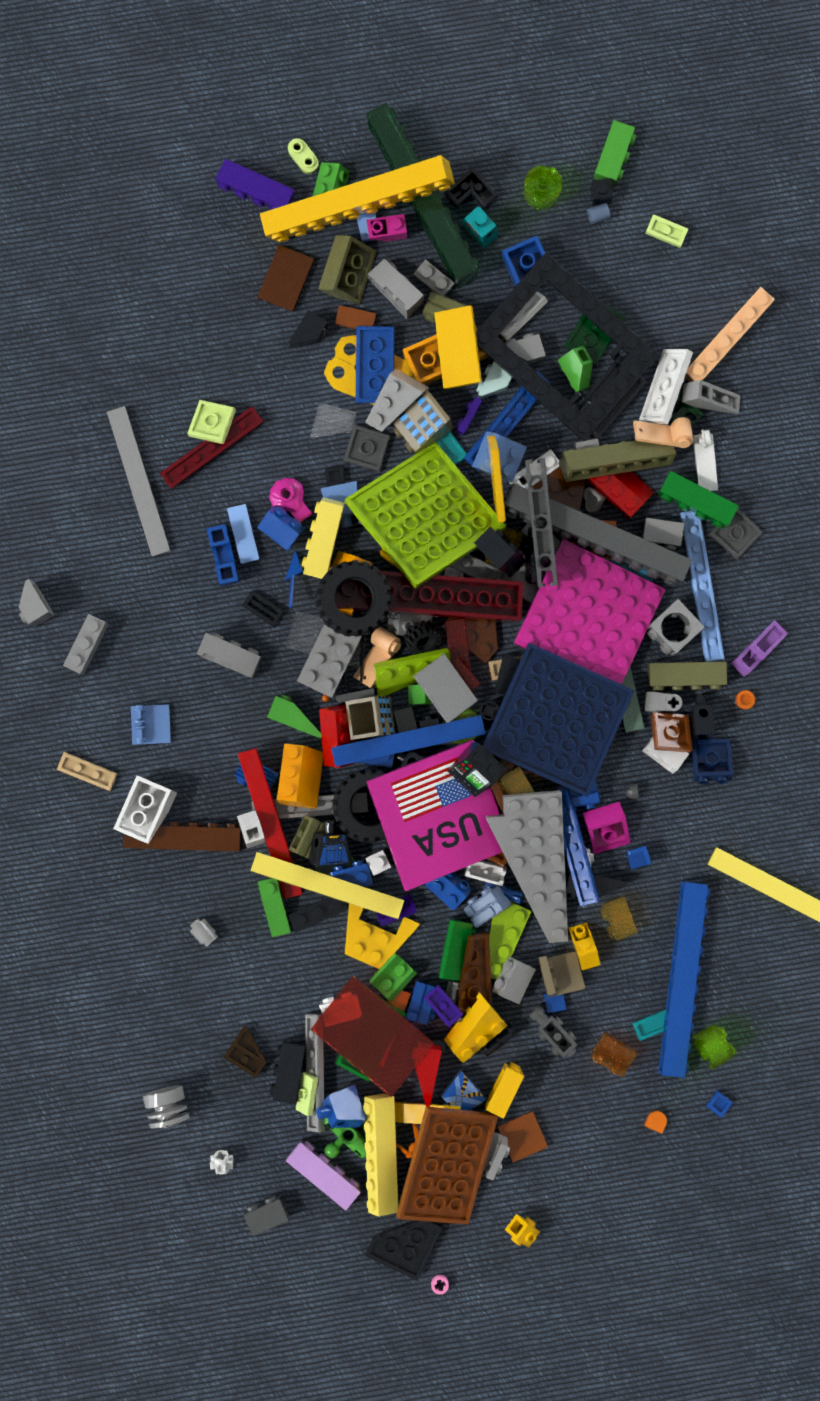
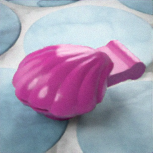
[269,478,312,523]

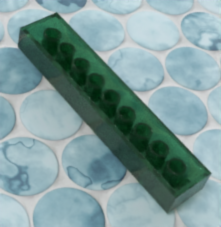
[366,102,479,289]

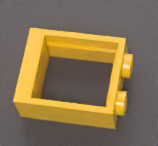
[485,1062,524,1119]

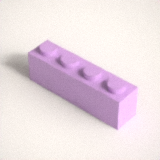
[286,1140,361,1210]

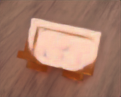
[591,1032,638,1077]

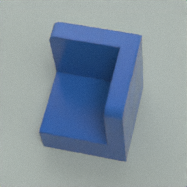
[625,845,651,870]

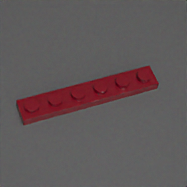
[160,406,264,490]

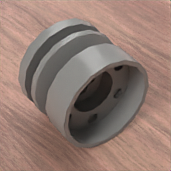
[142,1085,190,1129]

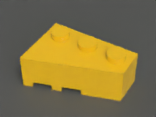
[444,992,507,1063]

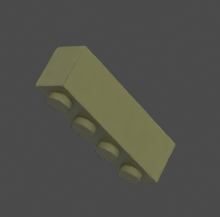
[647,662,727,691]

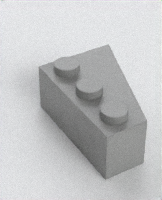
[368,259,424,319]
[365,369,429,432]

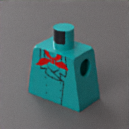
[460,206,498,249]

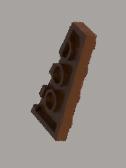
[456,932,493,1014]

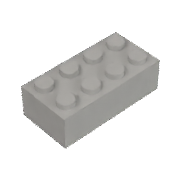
[297,624,363,698]

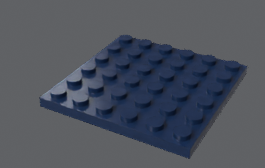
[482,643,635,797]

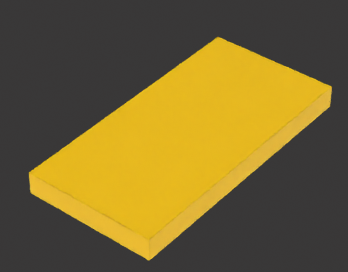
[434,305,482,389]
[487,435,506,523]

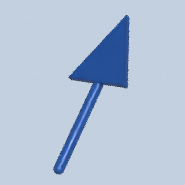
[285,550,303,608]

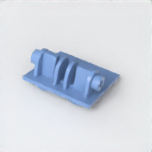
[131,704,171,745]

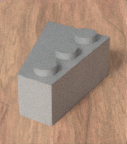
[197,633,262,679]

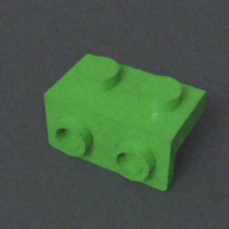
[312,162,349,197]

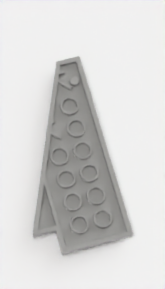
[486,790,568,943]

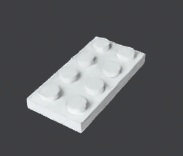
[639,349,693,424]

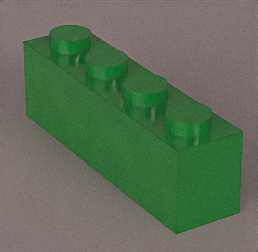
[658,471,739,529]

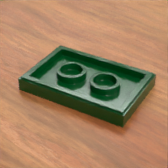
[563,302,626,366]

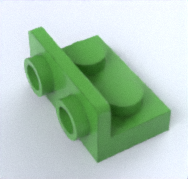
[369,953,417,1002]

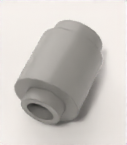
[190,918,218,947]

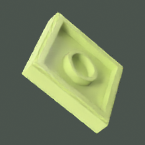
[187,400,236,444]

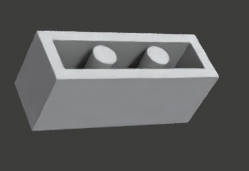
[63,614,109,675]

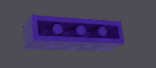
[215,159,295,210]

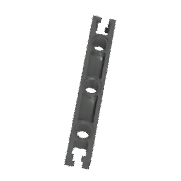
[525,458,558,587]

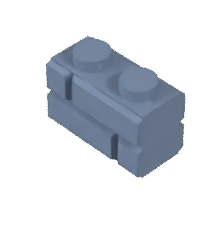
[464,885,511,927]

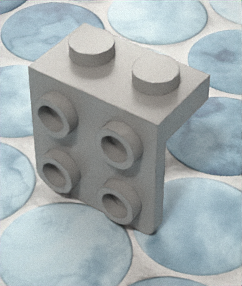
[484,1132,510,1180]

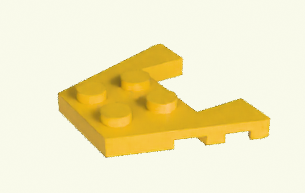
[345,904,420,969]

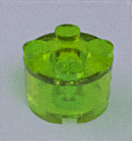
[523,165,562,210]
[692,1024,737,1070]

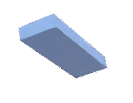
[227,504,260,564]

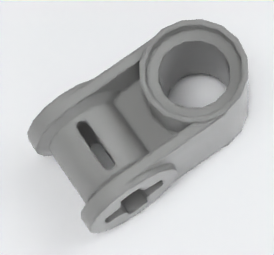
[645,692,682,712]

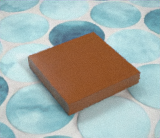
[651,712,693,753]
[497,1111,548,1162]

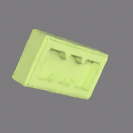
[296,1072,318,1116]

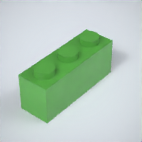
[593,120,636,186]

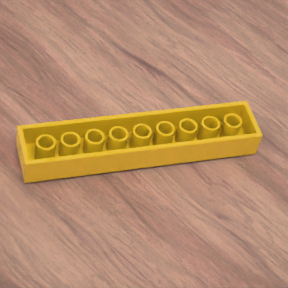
[260,155,455,243]

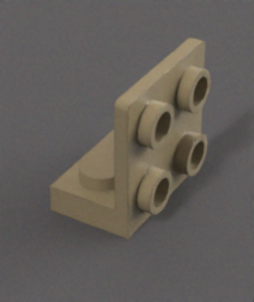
[538,952,585,998]

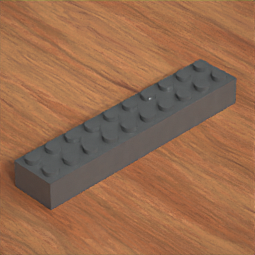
[504,483,692,587]

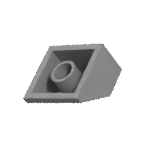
[19,579,55,627]

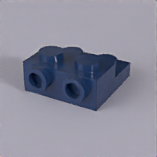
[691,739,733,785]

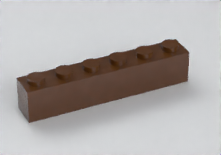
[123,822,241,851]

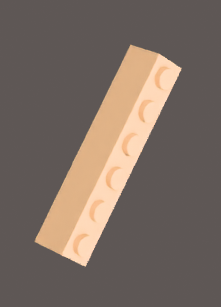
[684,287,775,382]

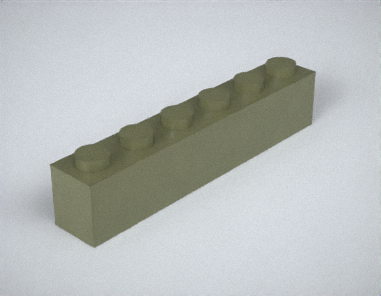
[558,440,676,482]

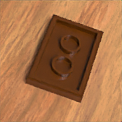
[258,245,314,312]

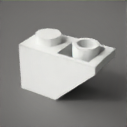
[237,811,265,849]

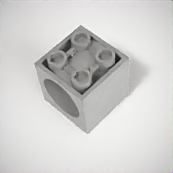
[646,599,704,656]

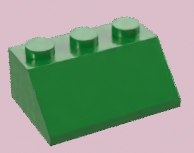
[438,918,476,981]

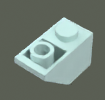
[476,362,512,399]

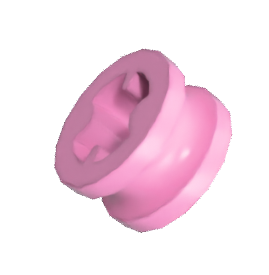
[431,1275,449,1294]

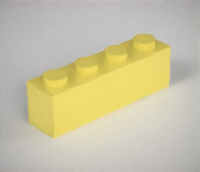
[301,497,345,579]

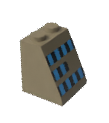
[393,389,453,454]
[345,696,395,740]

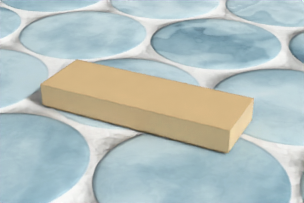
[57,752,118,791]

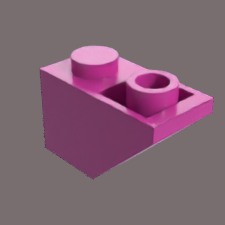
[366,214,407,242]

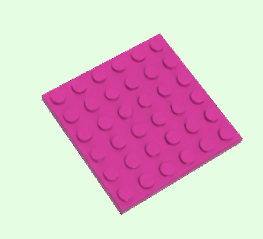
[513,539,666,684]

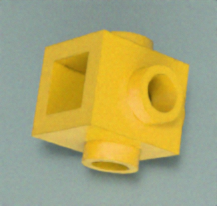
[505,1214,540,1247]

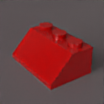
[587,471,655,520]

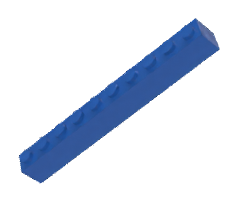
[658,881,710,1078]

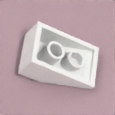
[113,776,177,844]

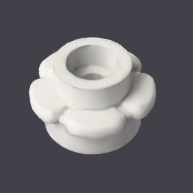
[698,429,712,448]

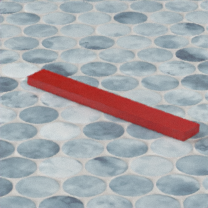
[237,747,303,899]

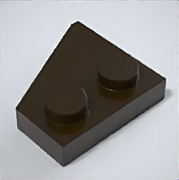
[224,1025,267,1078]

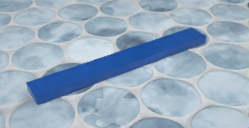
[331,715,485,767]

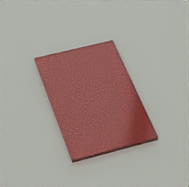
[311,975,434,1097]

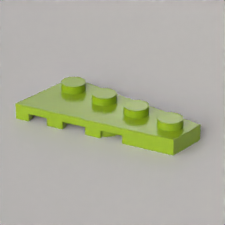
[373,648,450,696]
[489,902,531,980]

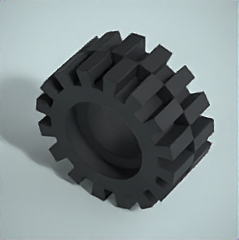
[404,620,441,655]

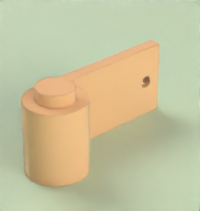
[633,417,694,448]
[353,627,401,689]

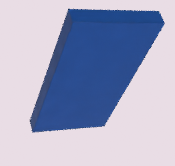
[355,326,395,404]

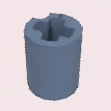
[587,203,611,225]

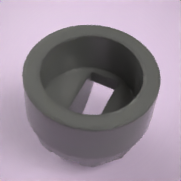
[625,783,639,799]

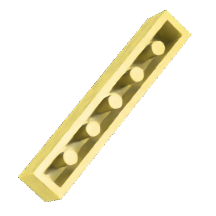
[363,1093,398,1217]

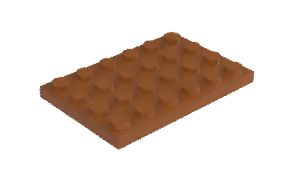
[396,1106,498,1224]

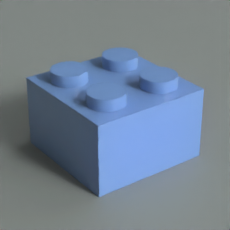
[472,431,527,482]

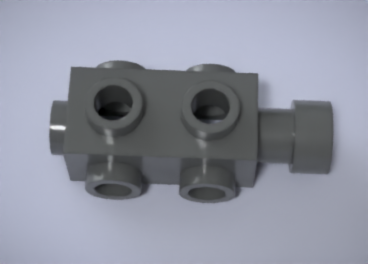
[528,1005,577,1058]

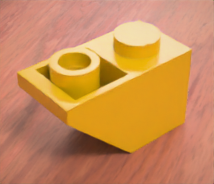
[569,923,601,971]

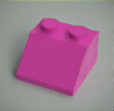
[583,802,631,854]

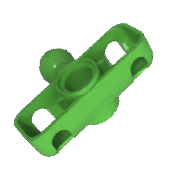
[324,1118,366,1159]

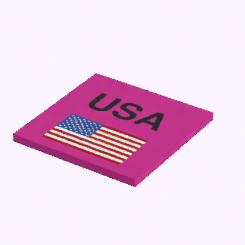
[366,740,502,891]

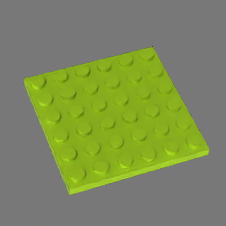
[344,442,506,589]

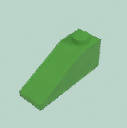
[267,694,322,739]
[258,878,291,937]

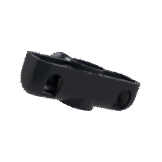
[520,526,549,584]

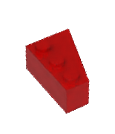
[319,703,358,768]

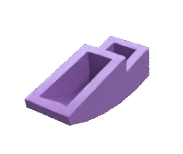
[731,620,788,677]

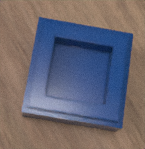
[543,993,566,1013]
[706,1090,733,1118]

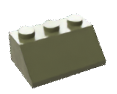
[318,235,377,304]

